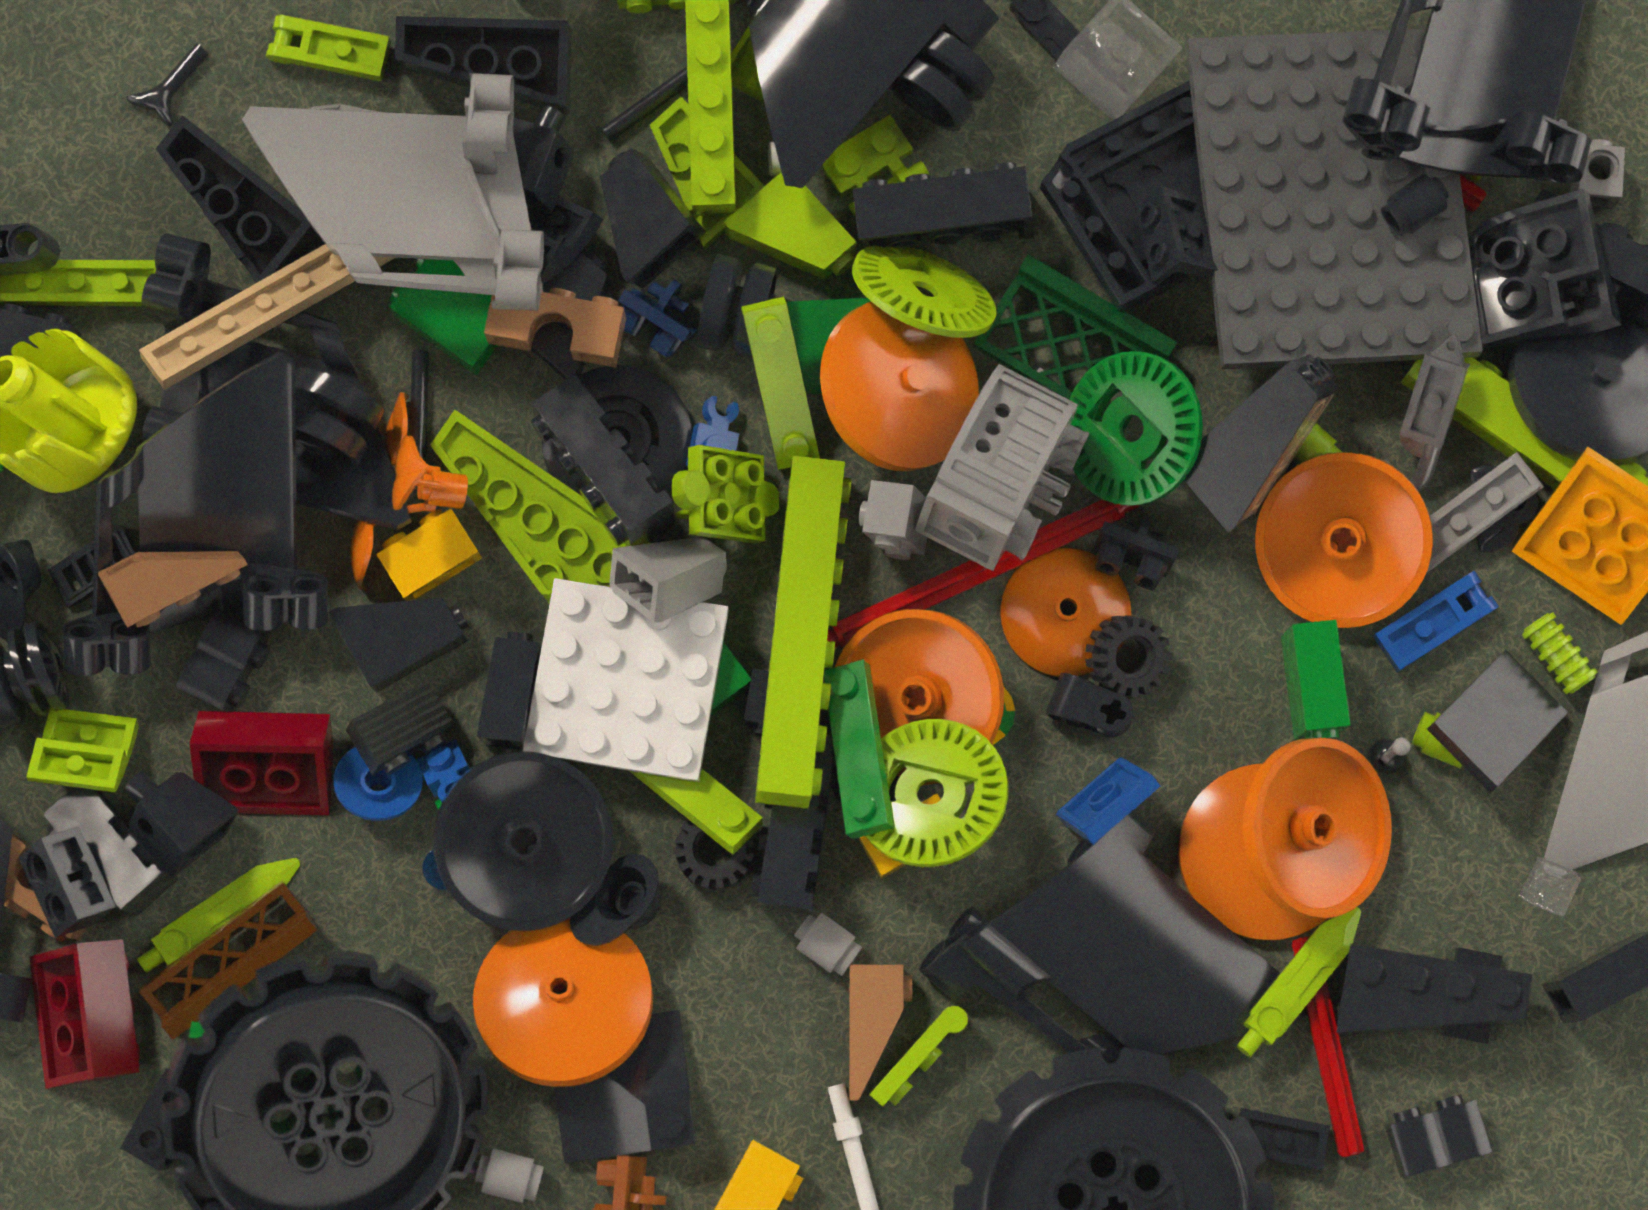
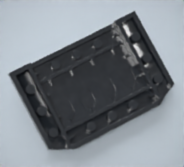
[1040,81,1203,311]

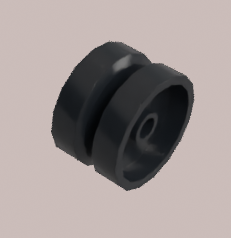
[889,29,995,132]
[697,254,778,359]
[295,367,384,468]

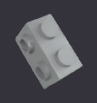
[859,480,927,560]

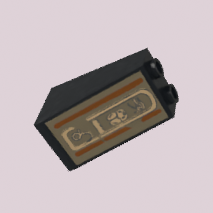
[1184,354,1339,533]

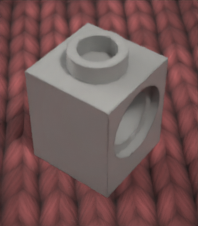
[1571,139,1625,208]

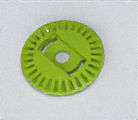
[852,245,996,338]
[866,719,1009,867]

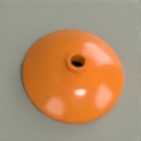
[1000,548,1131,677]

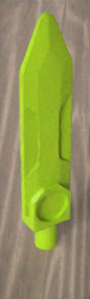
[137,858,300,973]
[1237,907,1361,1057]

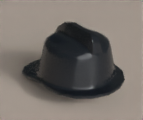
[0,539,42,639]
[570,854,663,946]

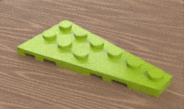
[430,410,650,604]

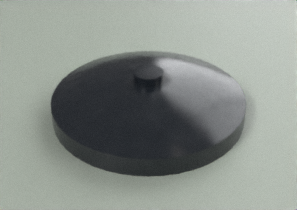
[1508,313,1648,466]
[433,751,613,931]

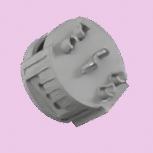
[915,364,1089,571]

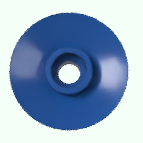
[334,747,423,821]

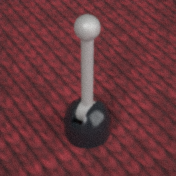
[1368,738,1410,774]

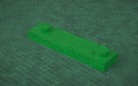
[824,659,894,839]

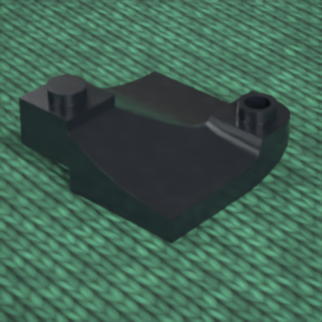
[1468,188,1622,350]
[554,1010,697,1163]

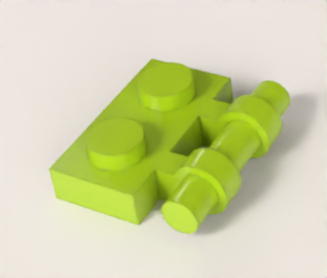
[821,115,929,218]

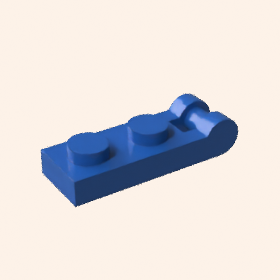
[1373,570,1499,672]

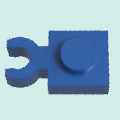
[686,396,739,467]
[417,739,470,802]

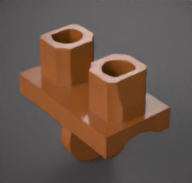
[593,1155,667,1210]

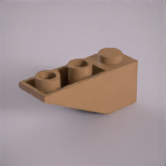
[97,551,248,627]

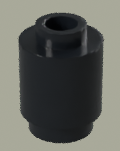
[1381,174,1449,236]

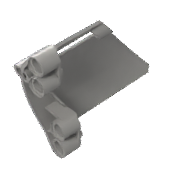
[242,73,544,311]
[1542,631,1648,876]

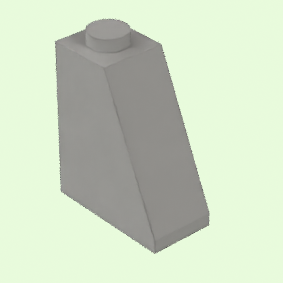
[609,536,727,623]

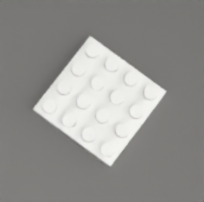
[523,578,729,782]

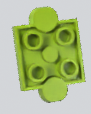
[672,445,779,543]

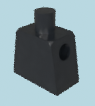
[513,105,574,212]
[124,771,239,878]

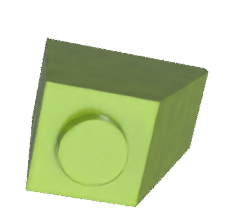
[723,172,856,280]

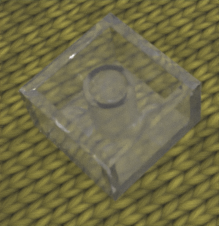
[1053,0,1183,120]

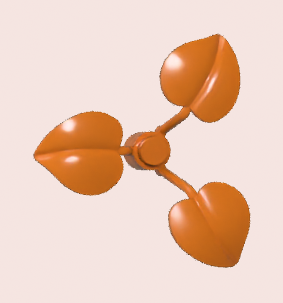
[350,392,468,591]

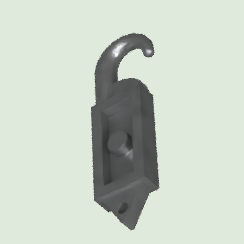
[1383,332,1470,491]

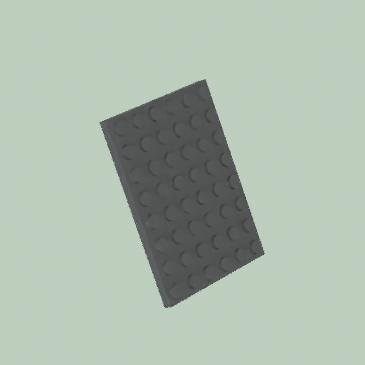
[1185,29,1483,370]

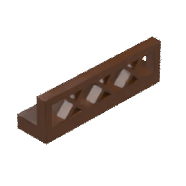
[139,880,317,1040]

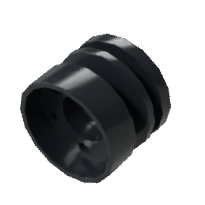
[0,620,69,730]

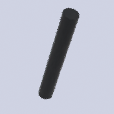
[600,66,688,142]
[410,350,429,462]

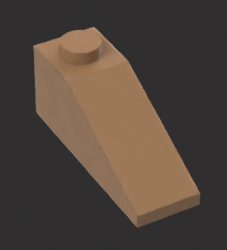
[849,965,912,1101]

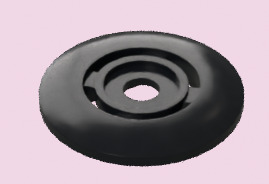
[541,365,692,496]

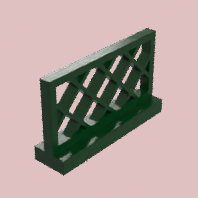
[973,254,1177,432]

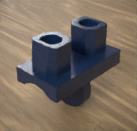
[618,280,699,357]

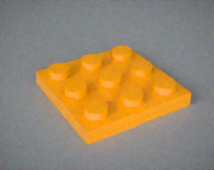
[1511,447,1648,625]

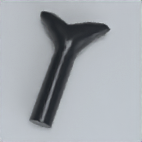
[126,43,209,127]

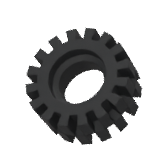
[1085,615,1172,697]
[675,820,755,890]

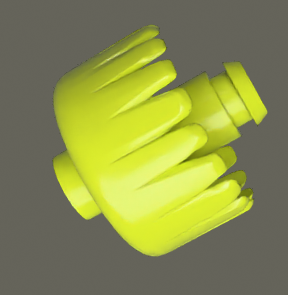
[0,329,137,493]

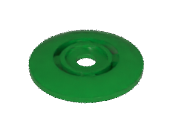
[1069,351,1203,506]

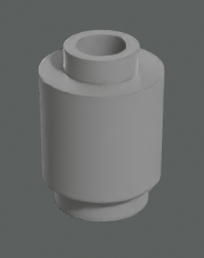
[794,913,862,976]
[475,1148,544,1203]

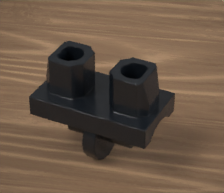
[1092,514,1179,591]

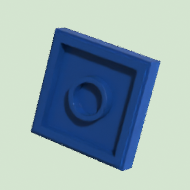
[1056,757,1160,845]

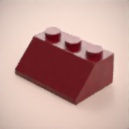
[189,711,333,816]
[29,939,140,1089]

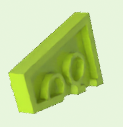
[650,97,765,249]

